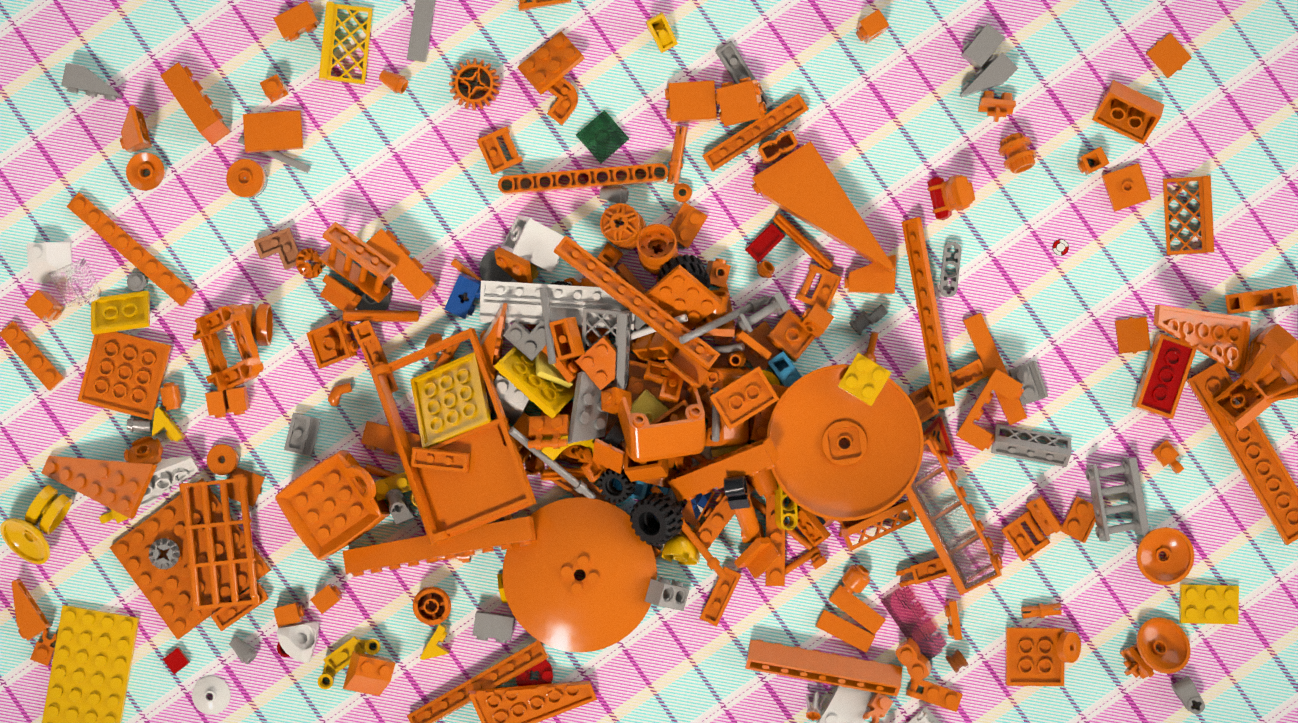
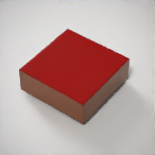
[163,647,190,674]

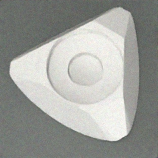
[277,621,320,663]

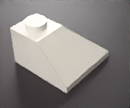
[26,242,73,283]

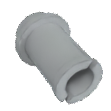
[127,417,152,433]

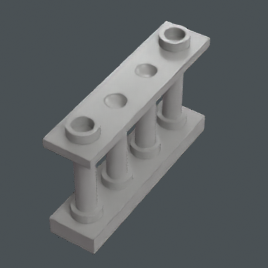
[736,291,790,334]
[1085,457,1149,542]

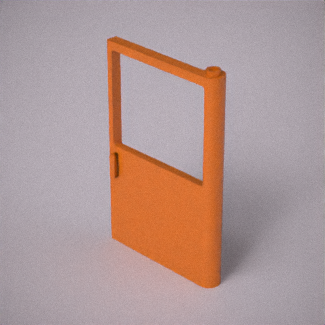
[370,328,537,545]

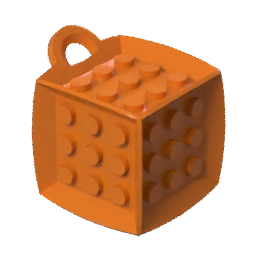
[275,449,390,561]

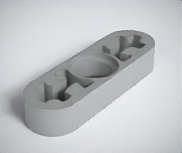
[939,242,962,297]

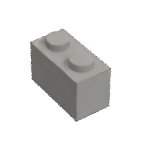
[961,23,1006,70]
[472,611,515,643]

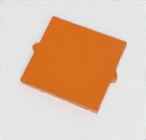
[1146,33,1192,79]
[1115,317,1151,354]
[592,438,625,474]
[227,467,265,507]

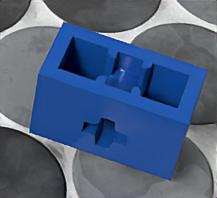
[444,273,481,319]

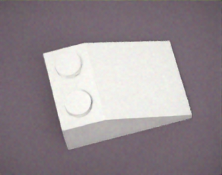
[816,686,875,723]

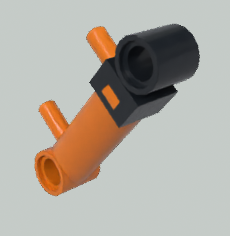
[724,476,764,544]

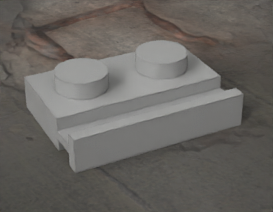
[1009,361,1049,406]
[284,413,321,456]

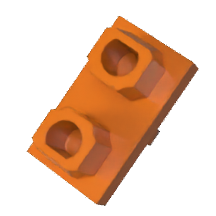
[978,91,1016,122]
[1120,644,1155,679]

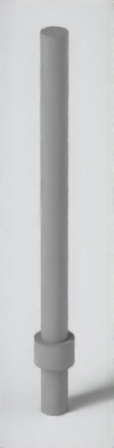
[679,295,770,344]
[509,427,596,499]

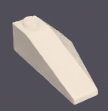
[138,456,199,509]

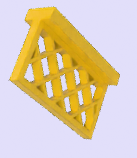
[319,2,372,85]

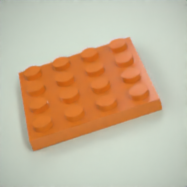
[77,331,172,420]

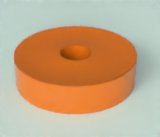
[207,444,239,475]
[1057,632,1081,663]

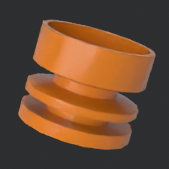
[600,203,646,250]
[636,224,679,274]

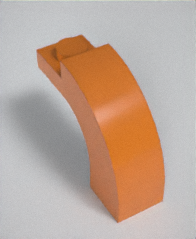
[1225,285,1298,314]

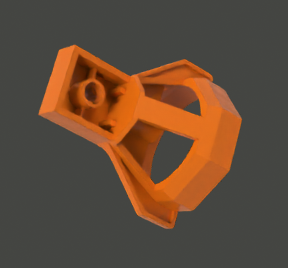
[1211,324,1298,431]

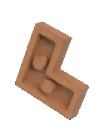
[253,227,299,270]

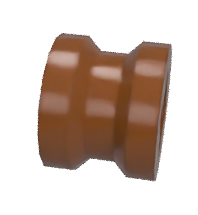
[945,649,969,673]

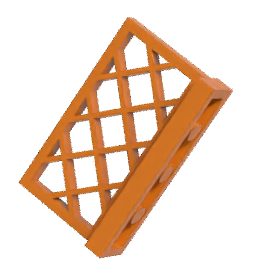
[1163,175,1215,255]

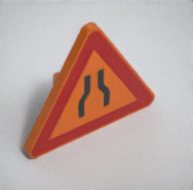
[923,416,954,457]

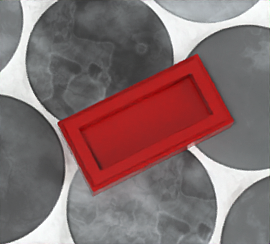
[745,223,785,263]

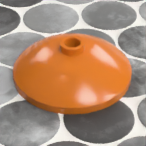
[1136,527,1194,585]
[1136,617,1191,674]

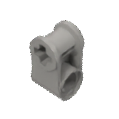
[385,489,415,525]
[1171,676,1205,714]

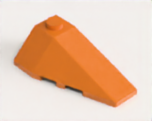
[480,303,508,382]

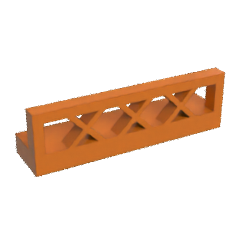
[840,499,917,551]

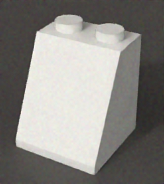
[501,215,565,273]
[487,375,531,425]

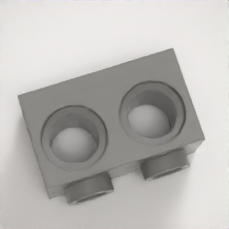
[645,577,690,611]

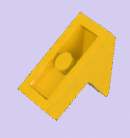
[646,12,678,53]
[152,407,186,442]
[420,623,451,660]

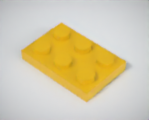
[91,290,150,335]
[1179,584,1239,625]

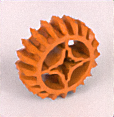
[449,58,501,111]

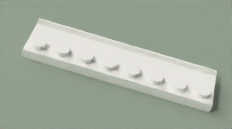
[479,281,635,330]

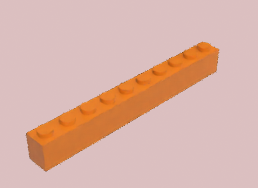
[343,516,537,577]

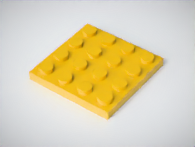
[494,331,577,419]
[410,352,492,448]

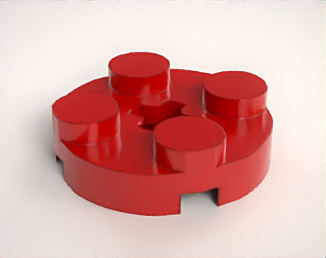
[515,660,554,686]

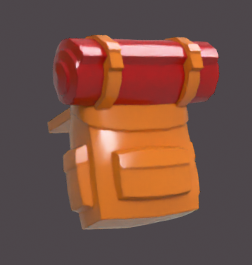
[927,175,975,221]

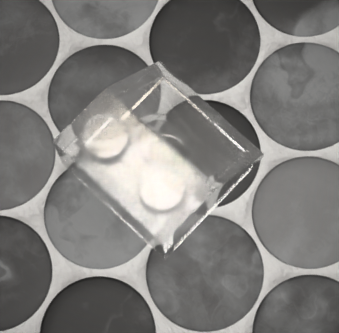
[49,258,102,307]

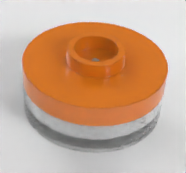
[226,159,268,199]

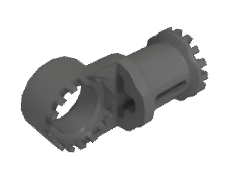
[849,304,888,335]

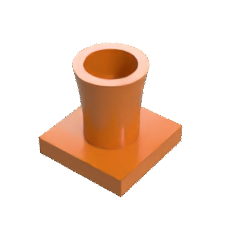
[695,290,735,337]

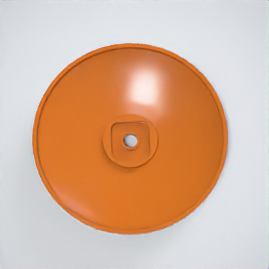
[767,364,924,521]
[502,497,657,652]

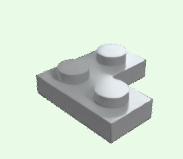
[503,319,546,361]

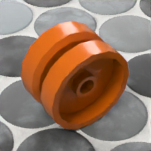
[242,304,273,346]

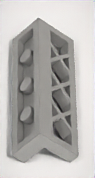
[991,424,1072,467]

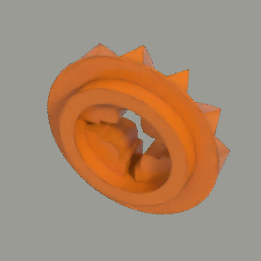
[296,248,324,278]

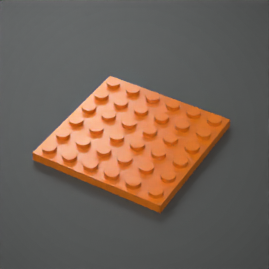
[109,478,271,640]

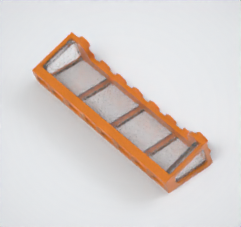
[905,432,1004,596]

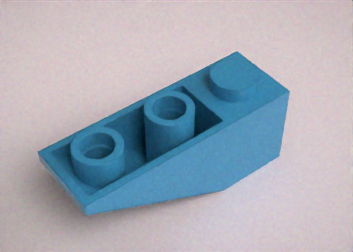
[768,351,801,387]

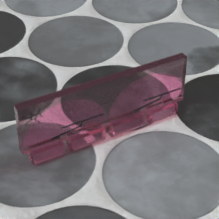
[881,586,947,660]

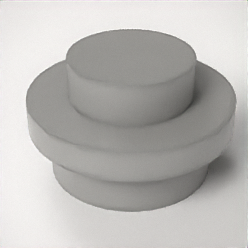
[127,272,146,292]

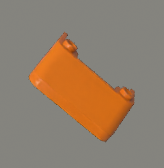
[705,368,750,446]
[618,387,706,462]

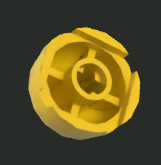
[661,532,700,565]

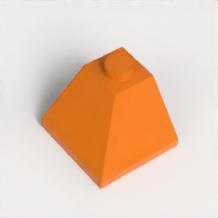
[120,105,152,153]

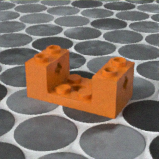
[956,368,1024,451]

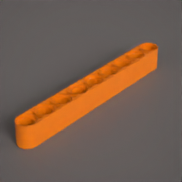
[498,163,668,195]

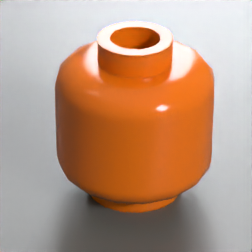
[842,564,870,594]

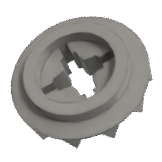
[148,538,180,569]

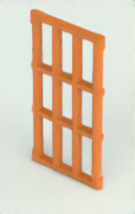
[179,476,260,611]

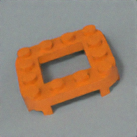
[192,304,264,391]

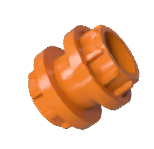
[998,133,1037,174]

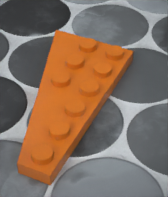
[1153,305,1251,375]
[41,456,157,519]
[468,680,597,723]

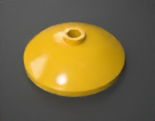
[0,518,50,564]

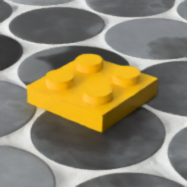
[838,353,892,406]

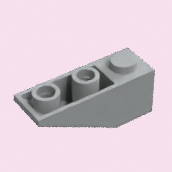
[960,52,1018,98]
[61,63,123,101]

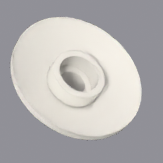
[192,676,231,715]

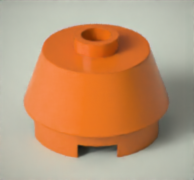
[413,587,451,625]

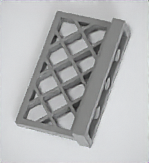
[581,307,631,390]

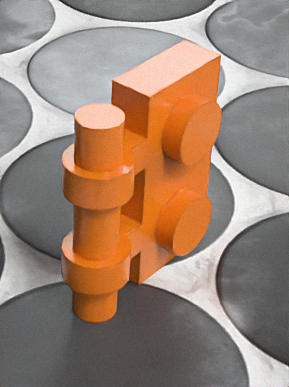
[528,414,569,450]

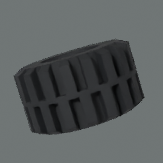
[657,254,710,289]
[630,492,683,546]

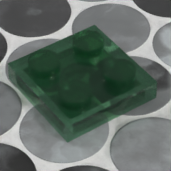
[576,110,630,164]

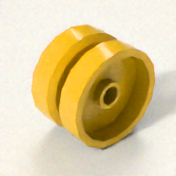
[25,485,73,535]

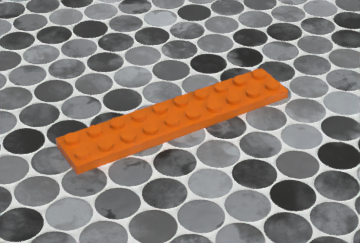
[1186,362,1298,545]

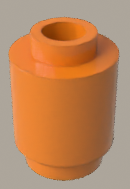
[160,382,182,411]

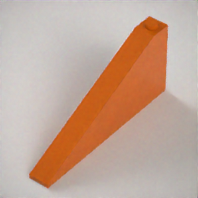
[751,141,894,273]

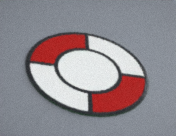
[1052,239,1069,256]

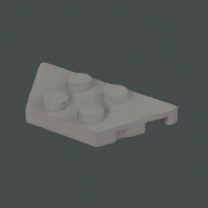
[568,371,608,444]

